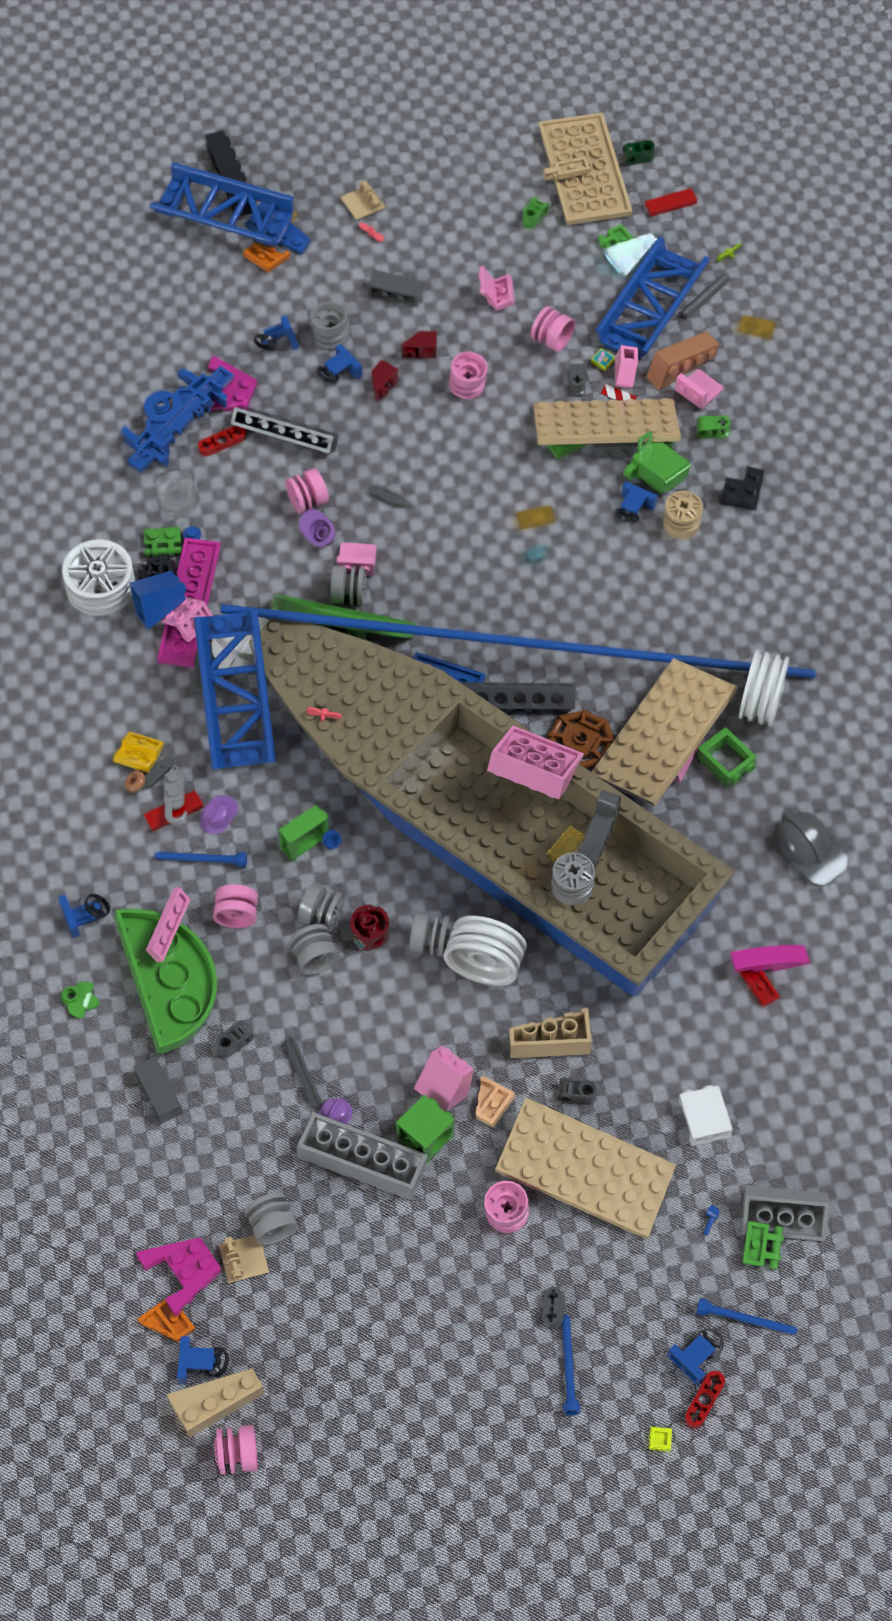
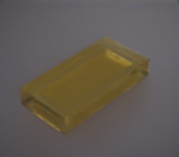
[738,315,776,339]
[516,505,555,530]
[547,825,586,861]

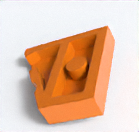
[243,243,290,273]
[137,1295,196,1342]

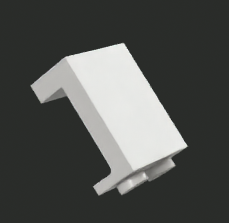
[678,1085,733,1146]

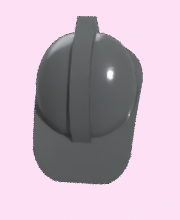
[771,808,847,886]

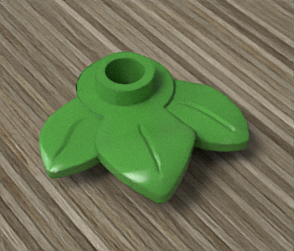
[61,981,100,1019]

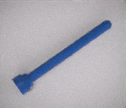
[154,852,247,868]
[696,1298,797,1335]
[562,1314,581,1416]

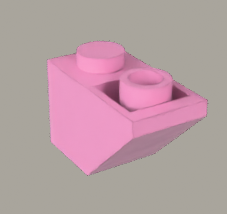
[615,345,638,388]

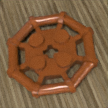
[546,709,615,768]

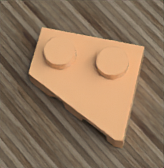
[475,1075,516,1127]

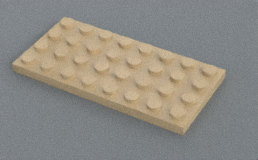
[538,113,632,225]
[533,398,681,445]
[591,658,737,807]
[495,1098,676,1239]

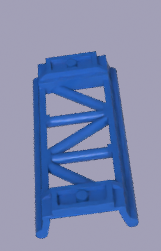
[150,162,294,247]
[595,237,710,361]
[194,610,276,769]

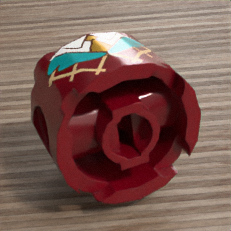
[350,904,389,951]

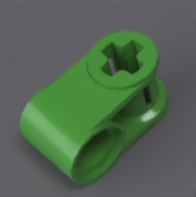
[522,197,550,229]
[696,415,731,439]

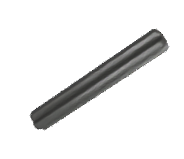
[681,273,730,319]
[284,1037,322,1109]

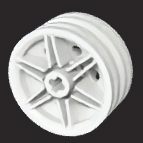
[62,539,135,616]
[738,649,790,727]
[444,916,527,986]

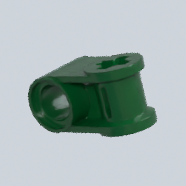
[622,140,655,165]

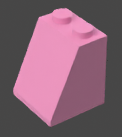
[414,1045,474,1111]

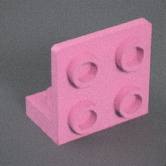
[160,597,213,642]

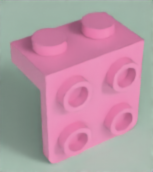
[478,265,515,311]
[675,369,723,409]
[337,543,377,577]

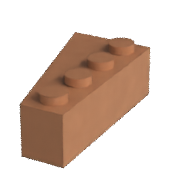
[647,331,720,391]

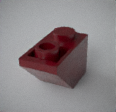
[402,331,437,359]
[371,359,399,402]

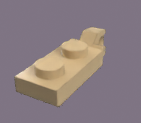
[543,156,591,181]

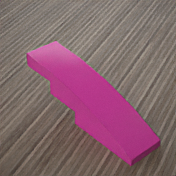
[730,945,810,973]

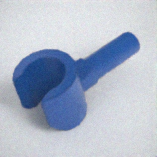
[703,1205,719,1235]

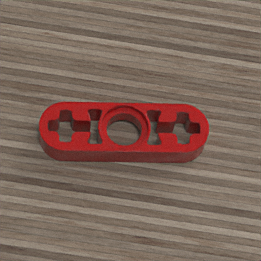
[198,425,246,457]
[685,1371,725,1429]

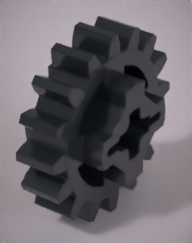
[138,554,178,580]

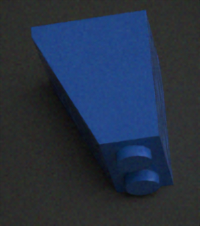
[130,571,187,629]

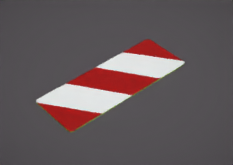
[601,384,637,401]

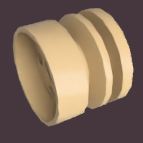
[663,491,703,540]

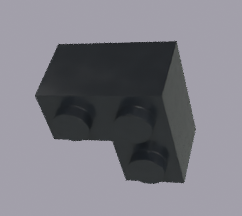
[721,466,765,511]

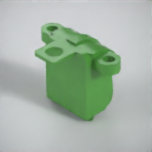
[623,431,691,494]

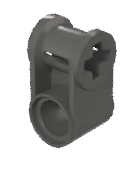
[569,364,586,397]
[216,1021,255,1058]
[557,1077,597,1105]

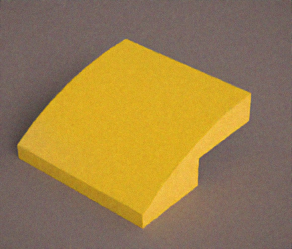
[113,731,164,773]

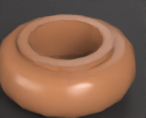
[125,771,145,793]

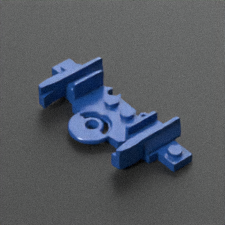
[121,366,234,473]

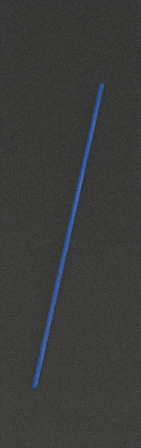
[221,604,816,679]

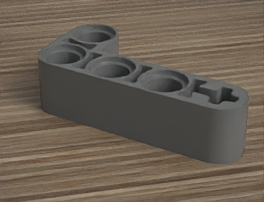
[579,790,621,870]

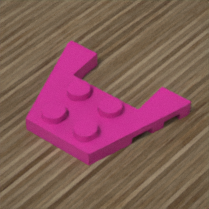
[208,356,257,412]
[136,1237,221,1317]

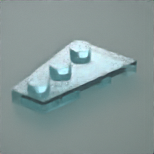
[602,233,656,278]

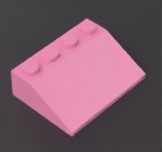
[487,726,584,799]

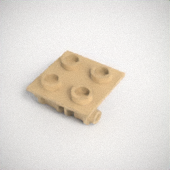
[340,180,386,220]
[219,1235,269,1284]

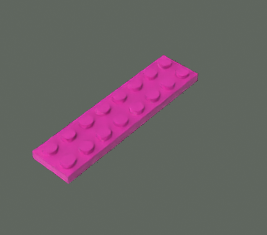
[157,538,221,667]

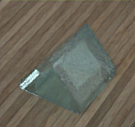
[524,545,548,565]

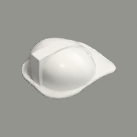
[212,617,269,669]

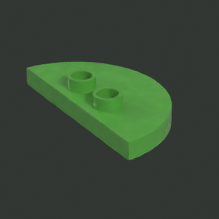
[271,594,417,639]
[114,909,217,1055]

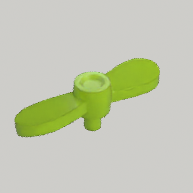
[716,243,742,262]

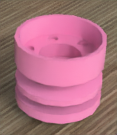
[531,306,575,352]
[449,352,488,399]
[285,468,329,514]
[484,1181,529,1233]
[214,1424,258,1475]

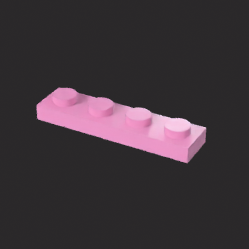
[146,887,191,962]

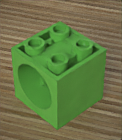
[396,1095,454,1164]

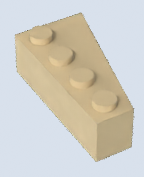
[509,1008,592,1058]
[166,1369,264,1438]

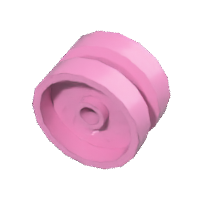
[213,884,258,928]

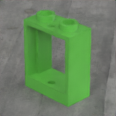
[696,727,757,788]
[278,805,329,861]

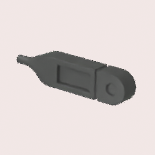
[369,484,414,508]
[136,756,176,793]

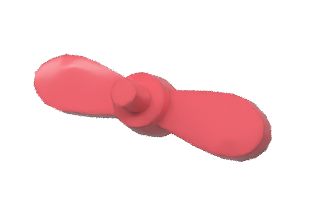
[359,223,384,242]
[306,707,342,721]

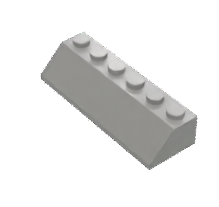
[297,1112,428,1200]

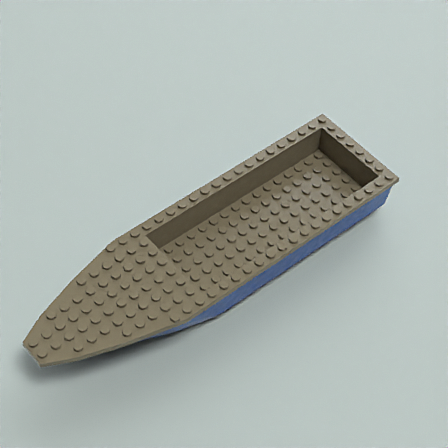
[249,619,735,996]

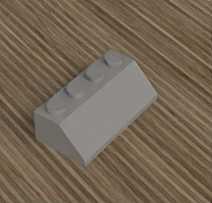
[742,1185,830,1241]

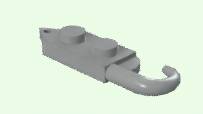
[164,764,187,824]

